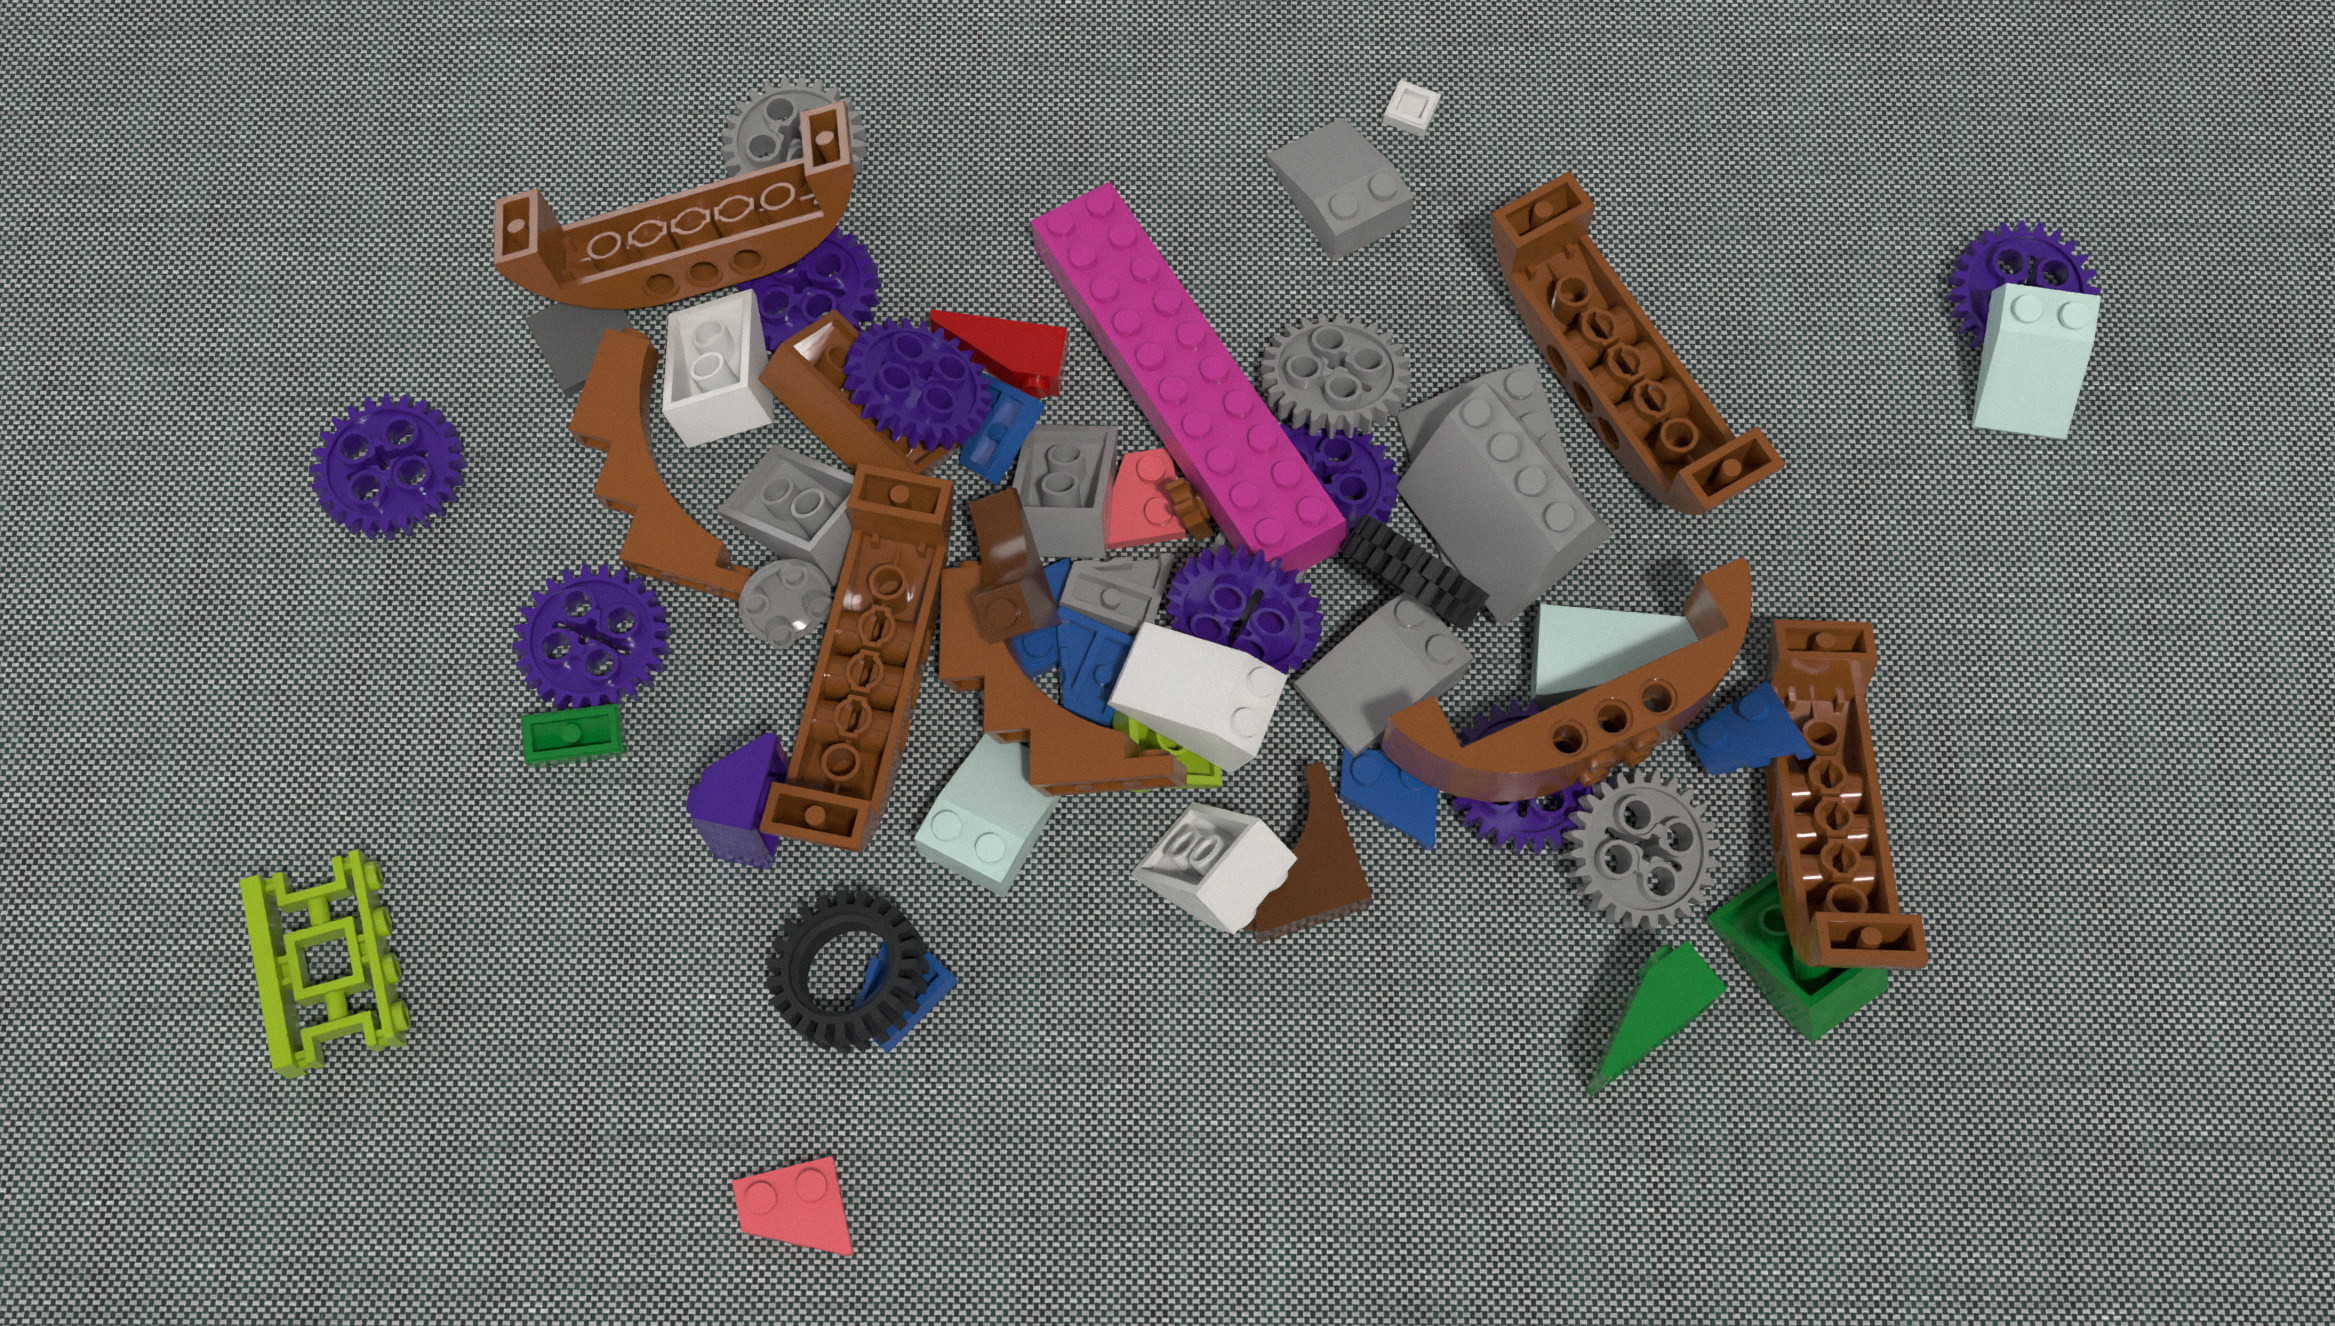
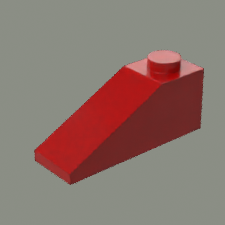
[929,309,1068,399]

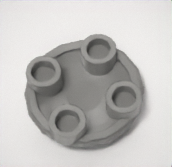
[739,558,833,650]

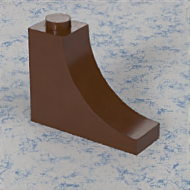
[968,488,1062,645]
[1242,761,1372,944]

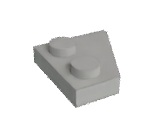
[1057,553,1175,636]

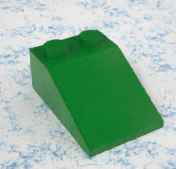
[1707,869,1888,1043]
[1585,940,1727,1097]

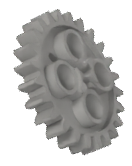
[721,76,867,185]
[1261,313,1411,439]
[1563,769,1721,930]

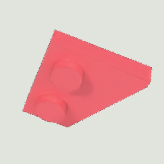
[1107,448,1186,550]
[732,1156,854,1257]

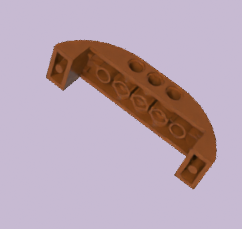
[494,100,854,310]
[1490,171,1785,515]
[759,463,954,853]
[1381,556,1752,802]
[1764,619,1929,970]

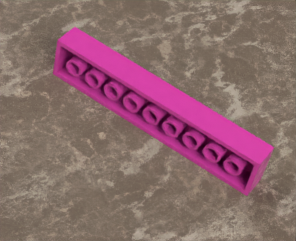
[1030,181,1346,591]

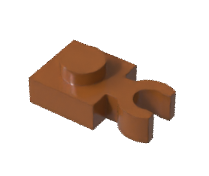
[1165,477,1214,542]

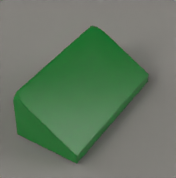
[520,704,628,768]

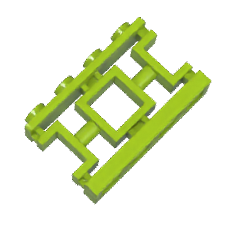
[239,849,411,1079]

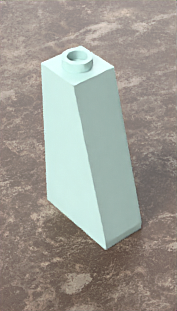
[1530,604,1698,710]

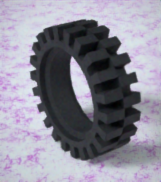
[1340,513,1490,632]
[767,890,929,1053]

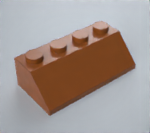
[758,309,961,476]

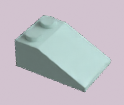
[1971,283,2101,440]
[914,733,1061,898]

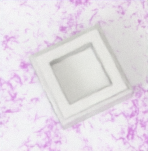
[1383,80,1441,138]

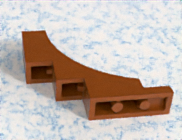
[568,328,755,603]
[939,561,1187,797]

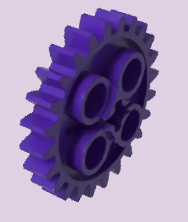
[1946,220,2101,349]
[735,226,881,355]
[842,318,993,451]
[309,394,467,541]
[1280,423,1398,553]
[1166,545,1324,675]
[512,564,672,711]
[1452,699,1606,856]

